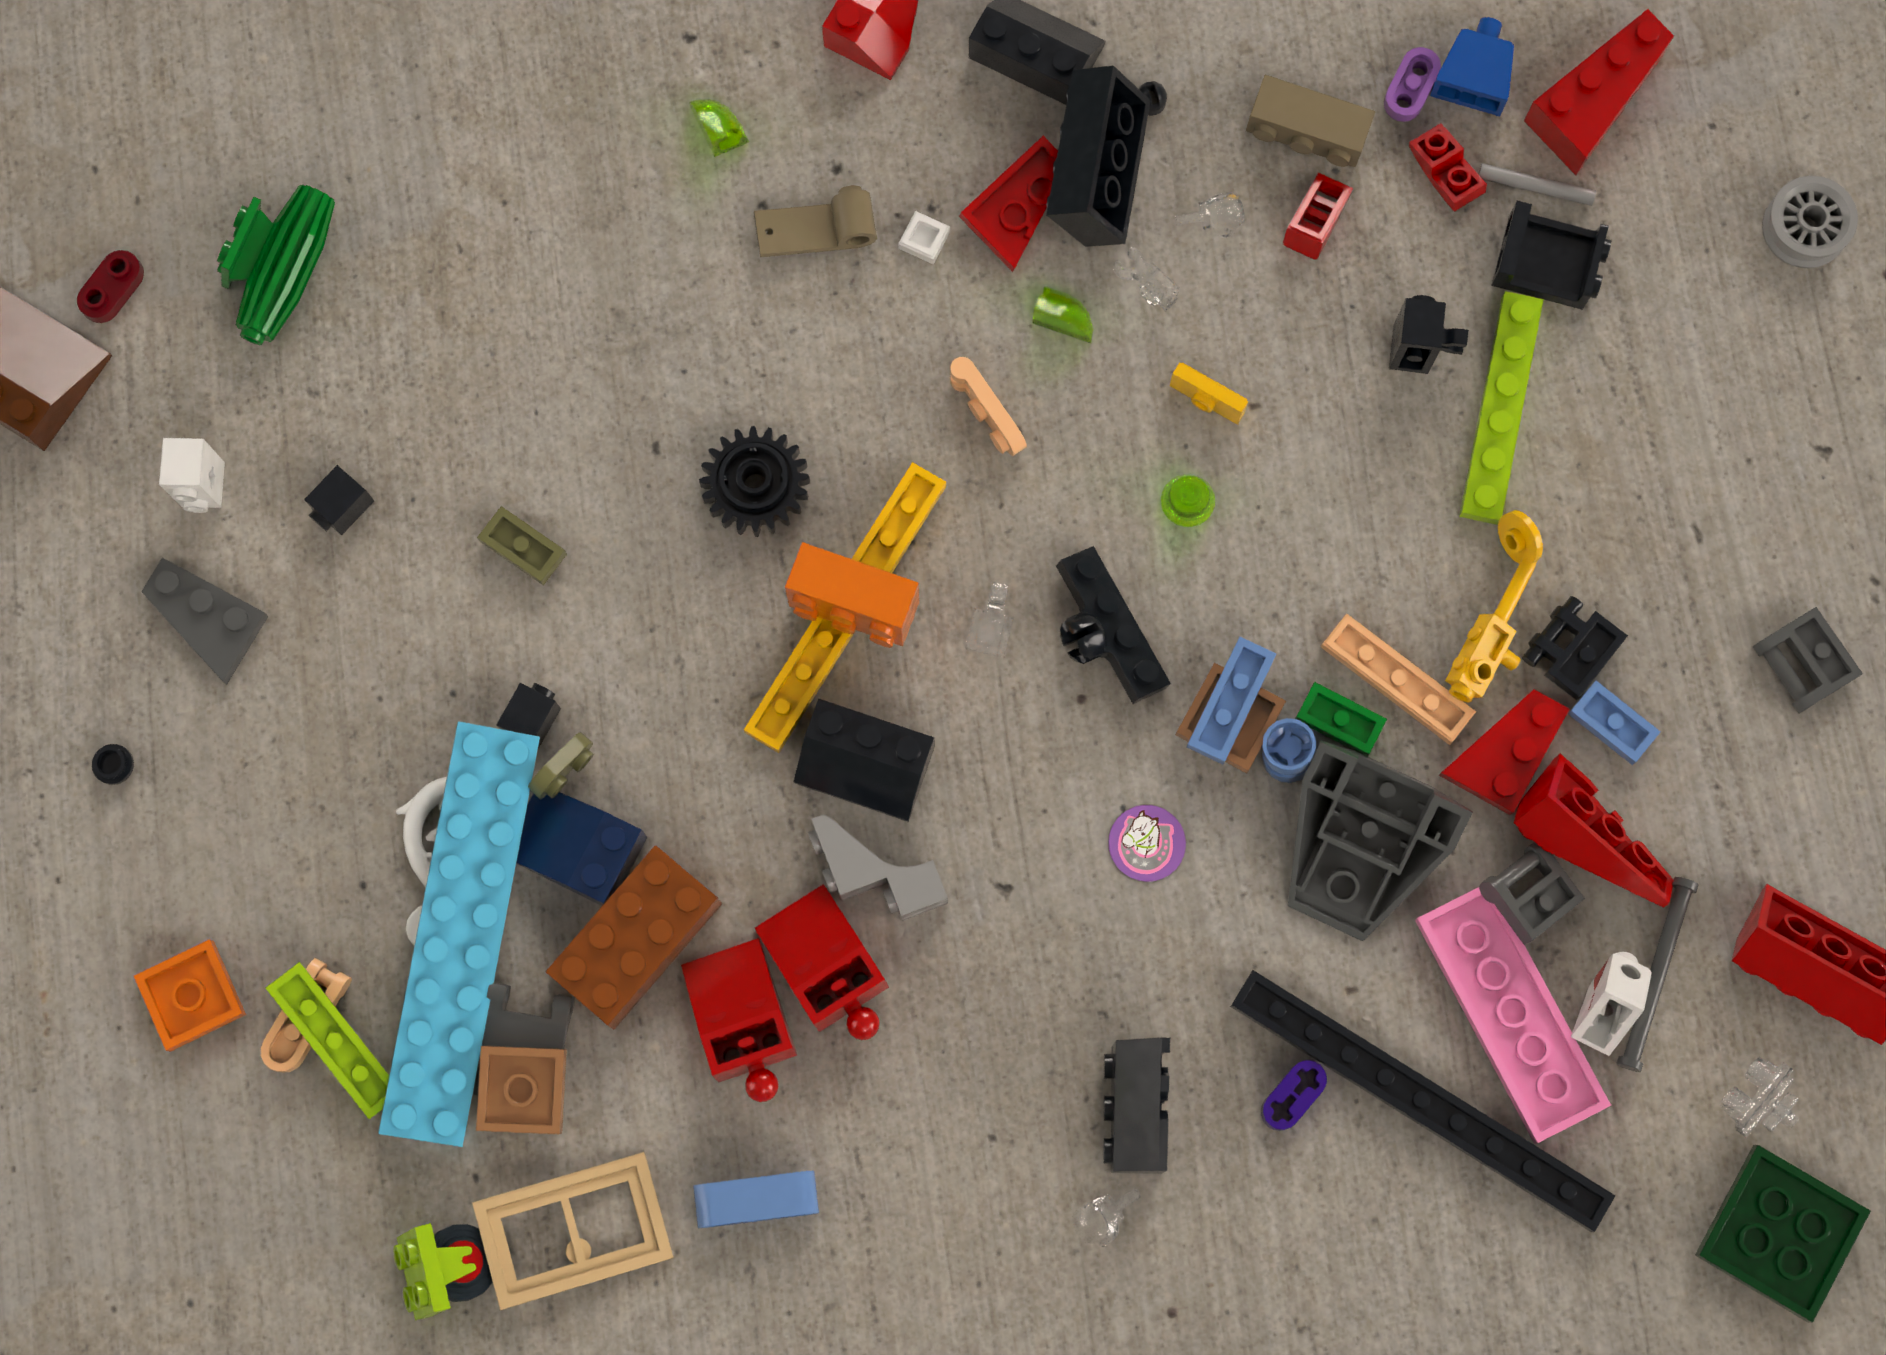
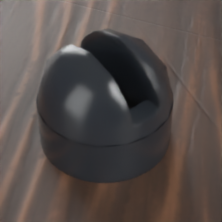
[1139,81,1167,116]

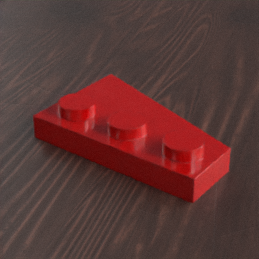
[959,135,1058,272]
[1439,689,1570,815]

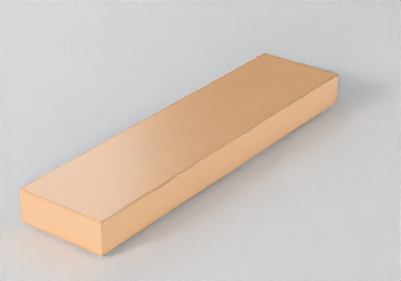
[1321,613,1476,745]

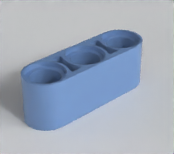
[693,1171,819,1228]

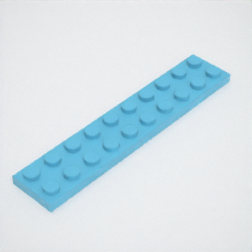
[378,721,540,1147]

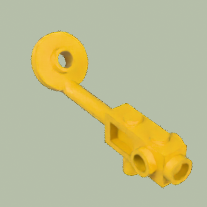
[1445,510,1543,703]

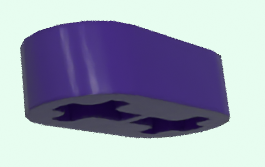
[1261,1060,1327,1131]

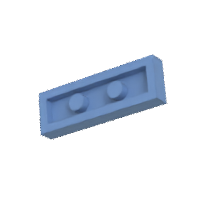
[1187,636,1276,765]

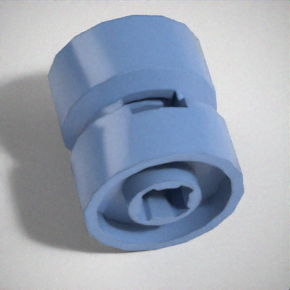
[1262,718,1316,783]

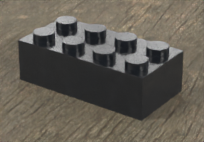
[1046,65,1151,247]

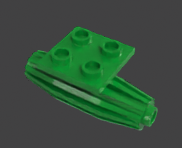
[217,185,335,345]

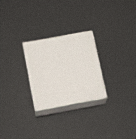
[898,211,950,265]

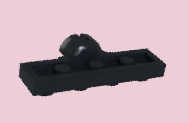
[1056,546,1171,704]

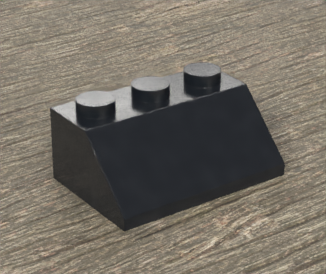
[969,0,1106,105]
[793,698,935,822]

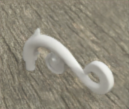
[396,777,447,945]

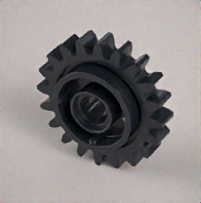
[699,426,810,537]

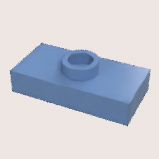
[1568,681,1661,765]

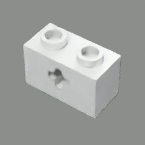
[159,438,225,513]

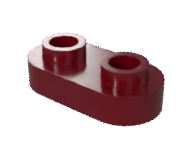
[77,250,144,323]

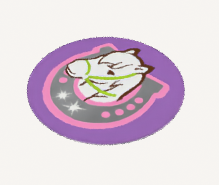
[1109,805,1186,882]

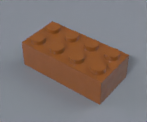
[545,845,722,1030]

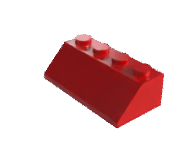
[1732,884,1886,1045]

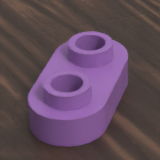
[1384,47,1441,122]

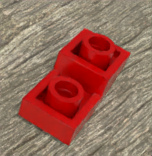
[1409,123,1487,212]

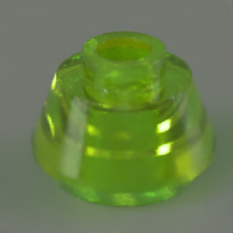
[1161,474,1215,527]

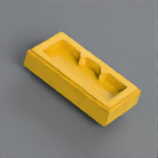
[1170,362,1248,425]

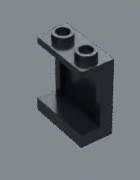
[1491,200,1612,310]

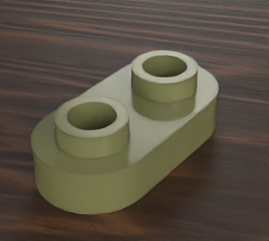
[528,732,594,799]

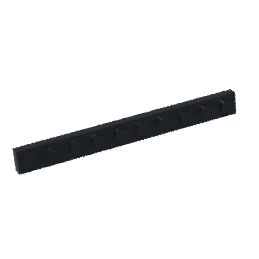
[1230,970,1616,1232]

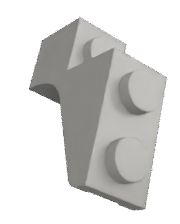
[807,815,948,921]

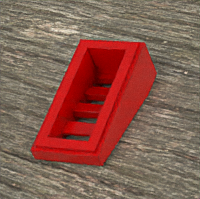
[1283,172,1353,260]

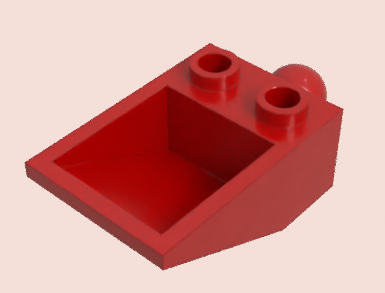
[754,884,889,1040]
[681,938,797,1102]

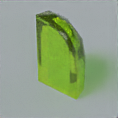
[689,99,749,157]
[1032,286,1093,343]

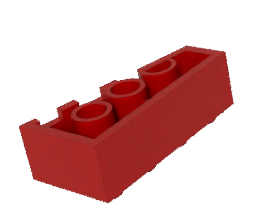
[1524,9,1674,176]

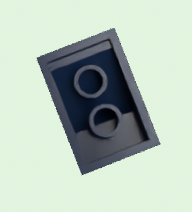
[516,792,647,906]

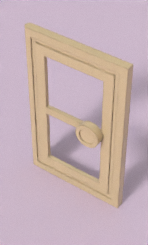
[472,1152,673,1310]

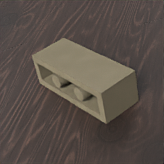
[1246,74,1376,167]

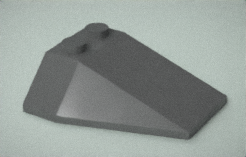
[1288,741,1473,941]

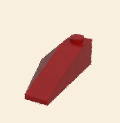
[822,0,918,80]
[1514,753,1673,908]

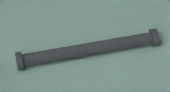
[1617,877,1699,1072]

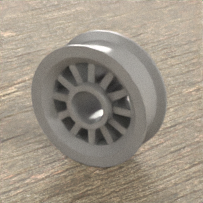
[1762,176,1858,268]

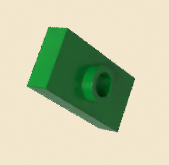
[1295,682,1387,756]

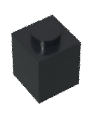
[304,465,374,535]
[496,683,561,751]

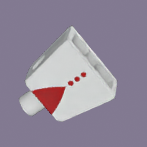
[1571,952,1652,1056]

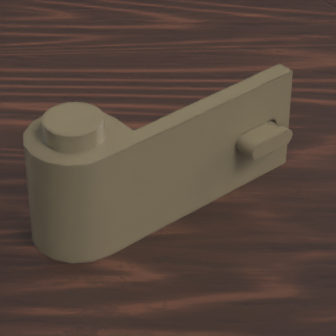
[754,185,877,257]

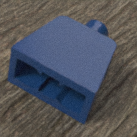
[1430,17,1514,117]

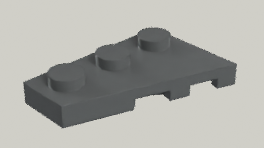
[141,558,268,685]

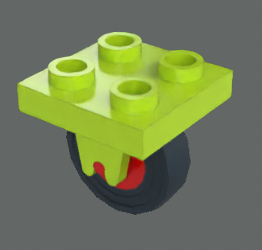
[393,1223,493,1321]

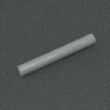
[1478,163,1596,206]

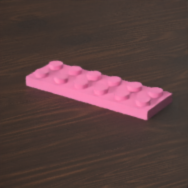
[1415,887,1612,1144]

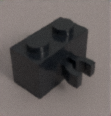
[1389,295,1469,374]

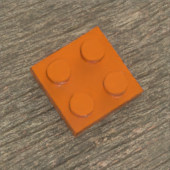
[134,939,246,1052]

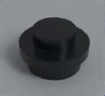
[92,744,134,785]

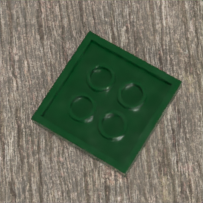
[1695,1145,1871,1323]

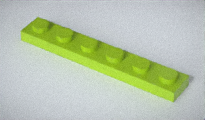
[1459,291,1544,525]

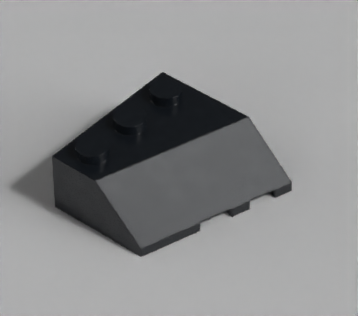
[1103,1037,1171,1174]

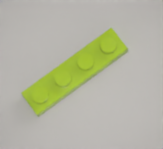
[265,962,389,1119]

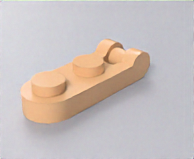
[950,357,1027,456]
[261,958,352,1073]

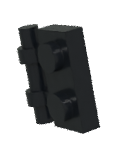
[1522,596,1628,700]

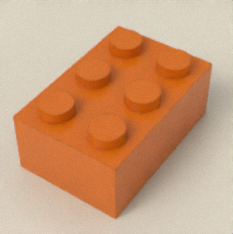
[785,542,919,648]

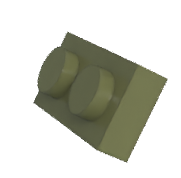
[477,506,567,586]

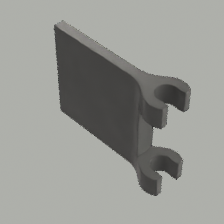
[472,983,575,1096]

